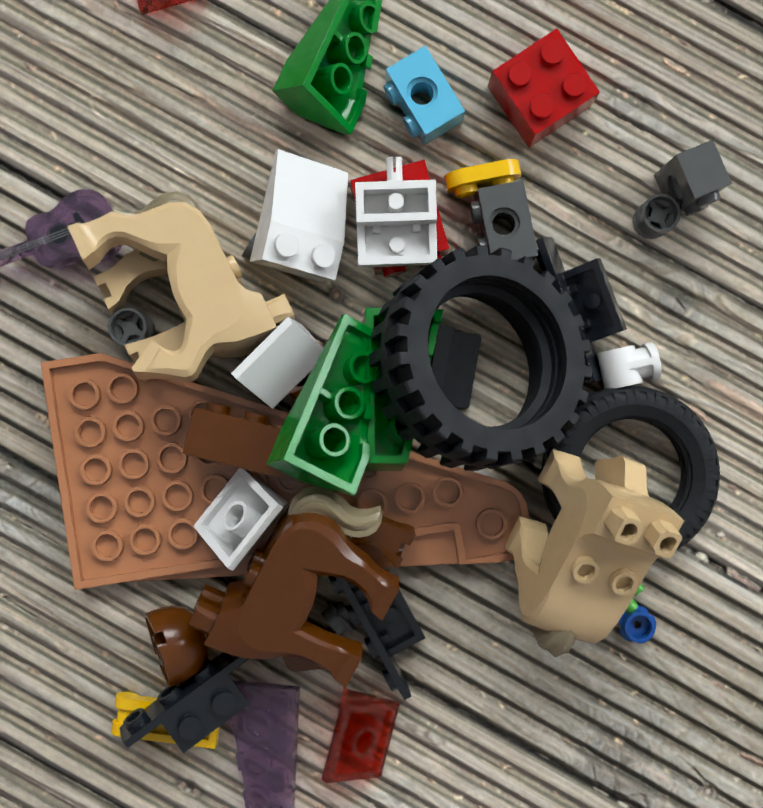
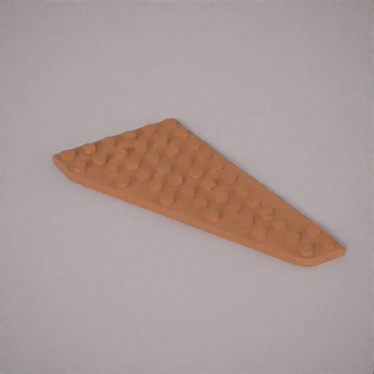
[40,353,530,590]

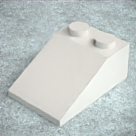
[250,149,348,282]

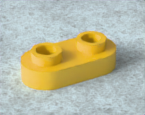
[444,159,522,198]

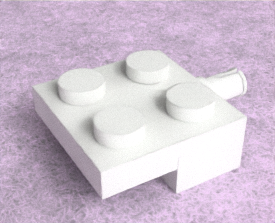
[355,157,438,268]

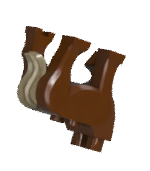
[188,485,416,688]

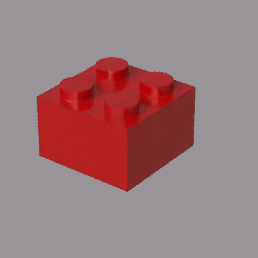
[487,28,600,148]

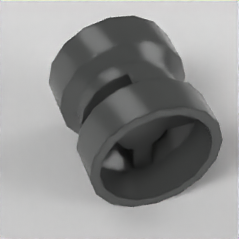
[632,194,681,239]
[108,308,155,346]

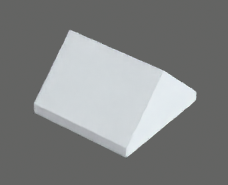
[231,317,323,409]
[193,468,288,571]

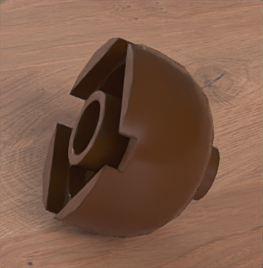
[145,605,208,687]

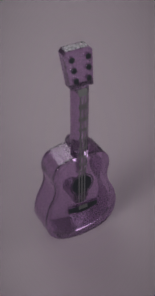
[0,189,122,270]

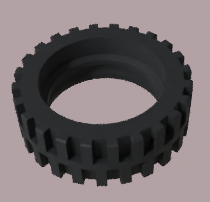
[369,246,592,471]

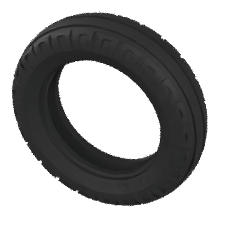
[541,385,720,550]

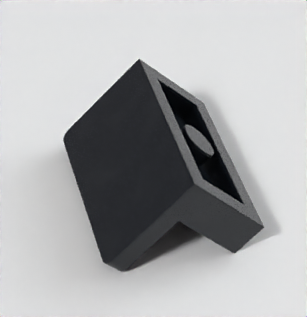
[431,324,481,409]

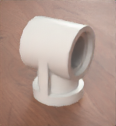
[597,342,662,389]

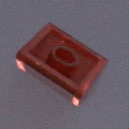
[321,687,400,783]

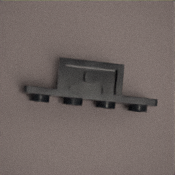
[536,237,627,384]
[328,569,425,700]
[119,652,249,753]

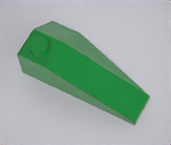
[272,0,382,135]
[266,313,378,496]

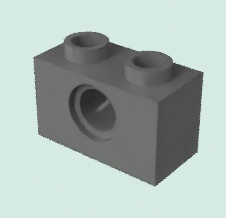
[654,139,732,217]
[470,180,538,261]

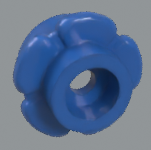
[619,606,656,644]

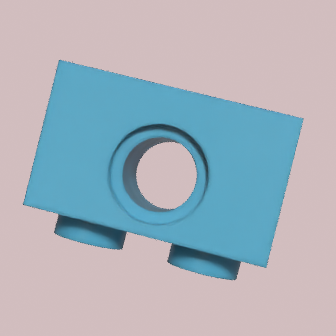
[383,45,465,145]

